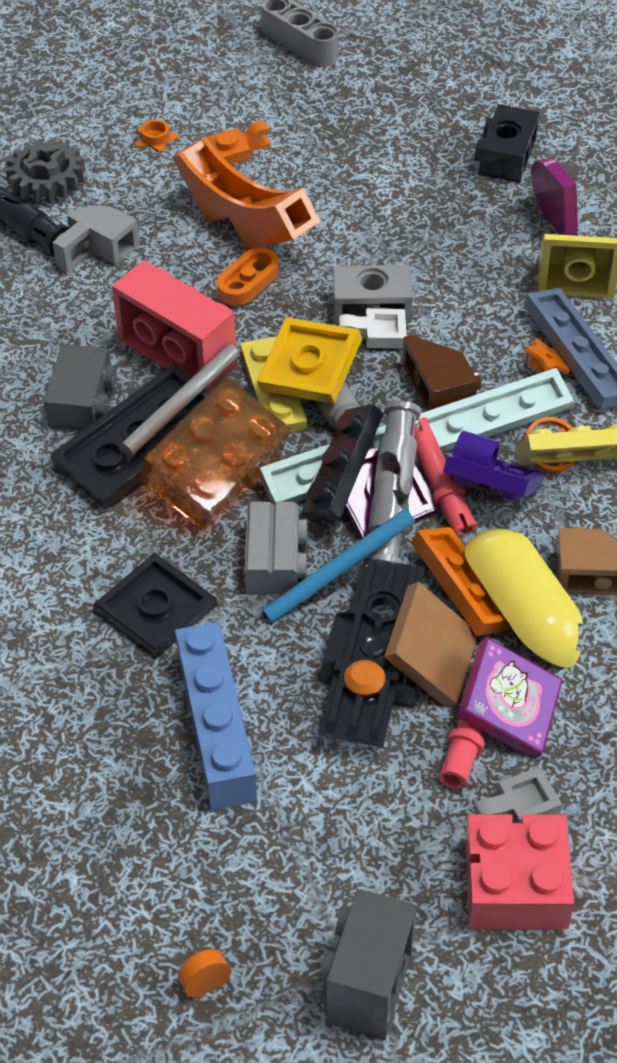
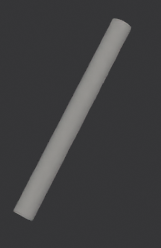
[120,343,240,456]

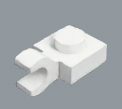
[339,308,406,349]

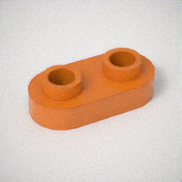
[217,247,279,306]

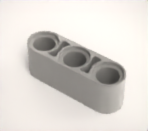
[260,0,338,67]

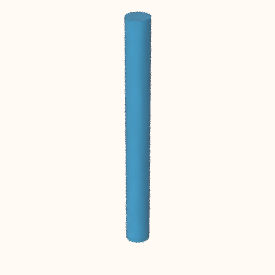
[263,508,416,623]

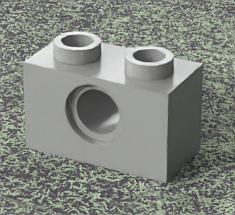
[333,265,413,324]

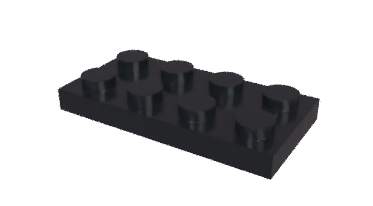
[50,364,229,510]

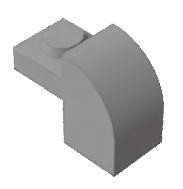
[53,205,140,274]

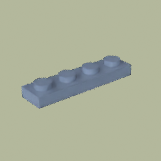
[523,288,617,410]

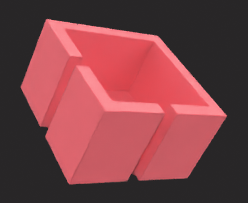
[465,814,574,930]

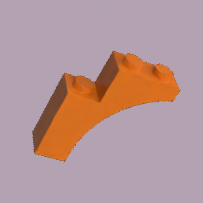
[172,137,320,249]

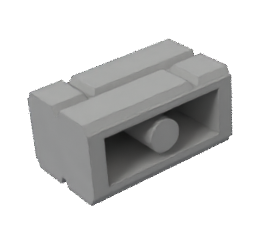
[244,502,307,594]

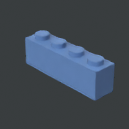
[175,622,257,811]

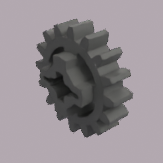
[5,138,85,203]

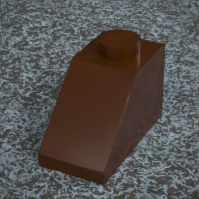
[402,335,481,411]

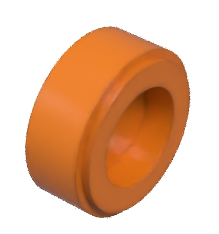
[178,949,231,998]

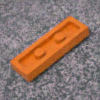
[411,527,512,636]

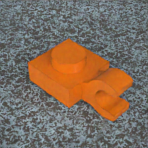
[206,120,271,165]

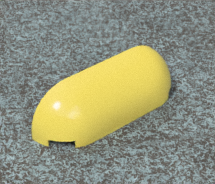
[464,529,583,668]

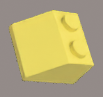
[538,234,617,298]

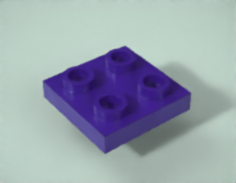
[443,430,544,501]

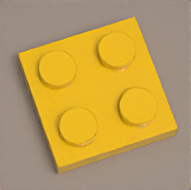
[257,317,362,404]

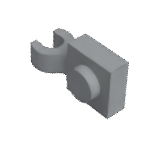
[474,767,563,823]

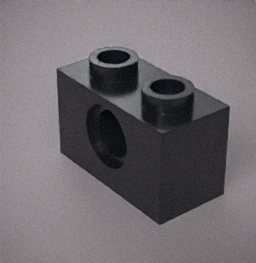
[474,104,540,183]

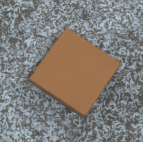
[384,582,477,707]

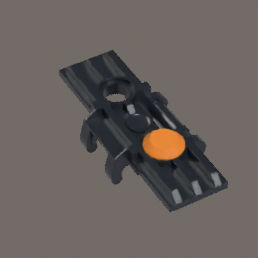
[319,557,425,747]

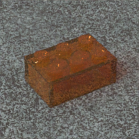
[140,376,291,531]

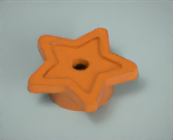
[135,120,180,152]
[524,338,571,375]

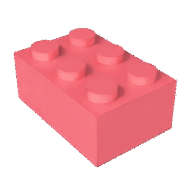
[112,260,237,391]

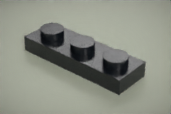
[301,404,384,522]

